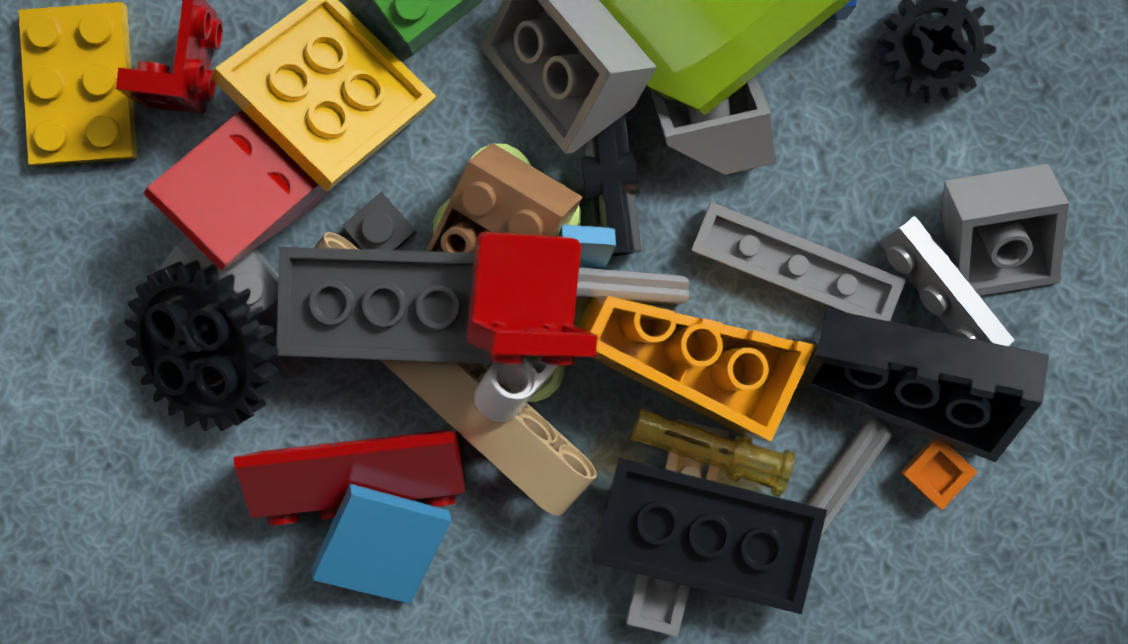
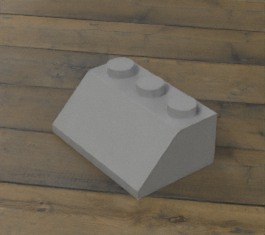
[480,0,657,154]

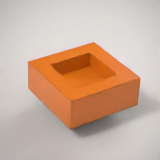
[900,438,978,510]

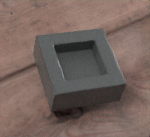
[342,192,417,250]

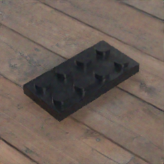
[592,457,827,615]

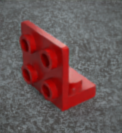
[116,0,223,114]

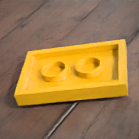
[18,2,137,167]

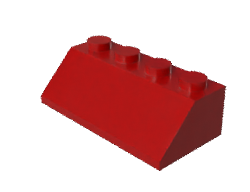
[233,429,466,526]

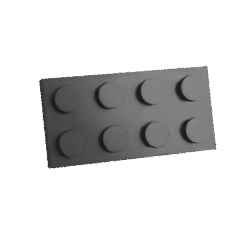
[276,247,494,364]

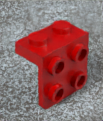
[466,232,598,365]

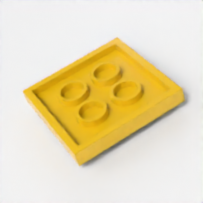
[211,0,437,192]

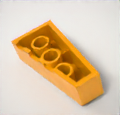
[577,296,816,442]

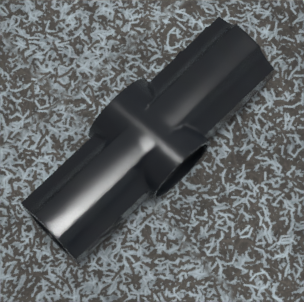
[581,114,641,257]

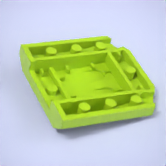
[599,0,851,116]

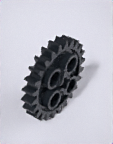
[125,260,279,431]

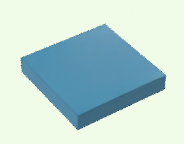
[311,484,452,604]

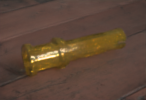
[630,408,795,497]

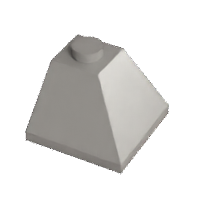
[647,76,776,175]

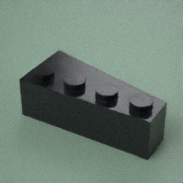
[798,309,1049,463]

